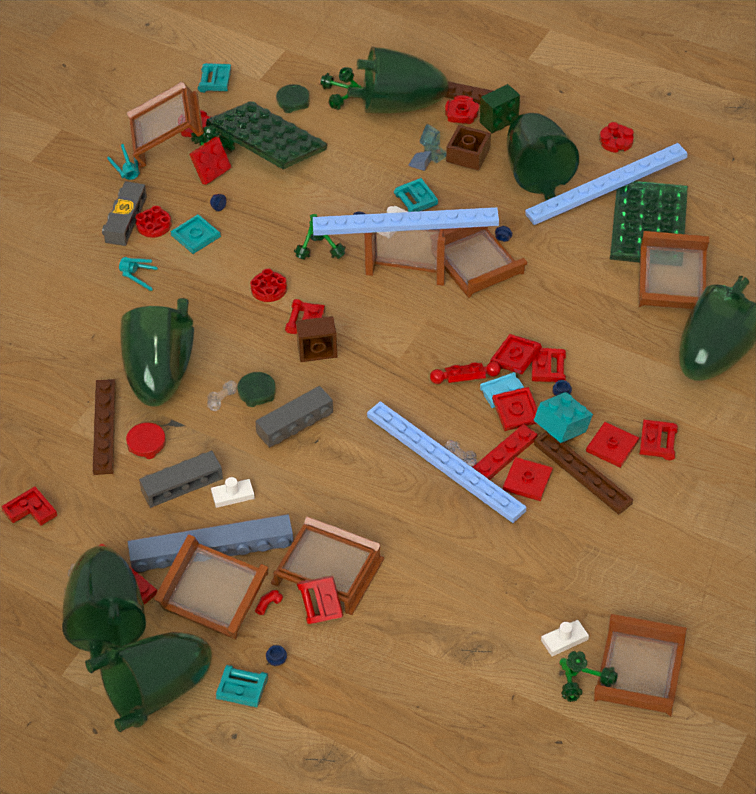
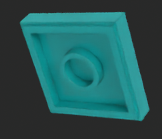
[171,214,221,254]

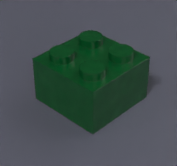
[480,84,520,134]

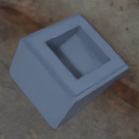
[409,151,431,171]

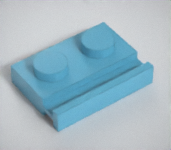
[480,372,524,408]

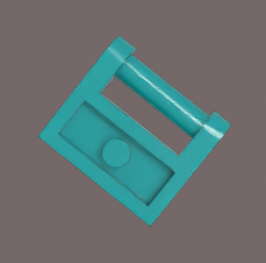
[198,63,231,93]
[394,178,438,212]
[216,665,268,708]

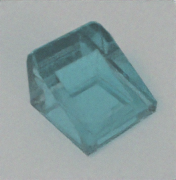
[420,124,440,150]
[424,145,446,163]

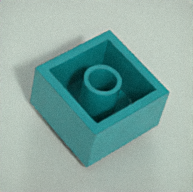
[534,392,593,443]

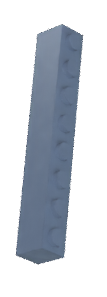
[128,514,293,572]

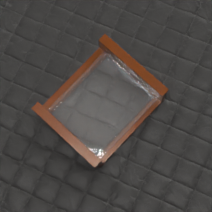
[127,81,204,168]
[430,226,528,298]
[364,229,445,286]
[639,231,709,312]
[271,516,384,615]
[154,534,269,640]
[594,614,687,717]

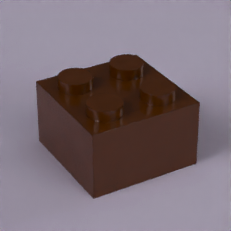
[446,125,491,170]
[296,316,338,363]

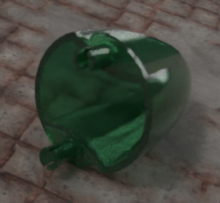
[347,46,449,114]
[506,112,579,200]
[679,276,756,381]
[120,298,194,407]
[62,546,146,667]
[85,632,213,732]

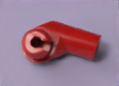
[255,590,283,615]

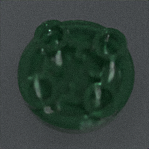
[276,84,310,113]
[237,372,276,407]

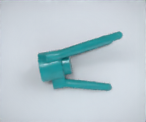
[107,144,140,180]
[119,257,158,291]

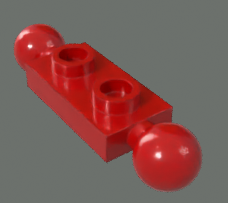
[430,362,501,384]

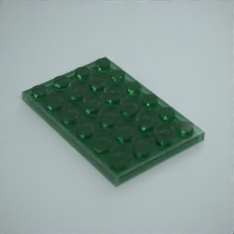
[206,101,328,169]
[610,181,688,266]

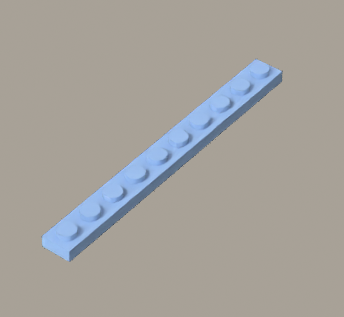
[525,143,687,225]
[313,207,499,236]
[367,401,526,523]

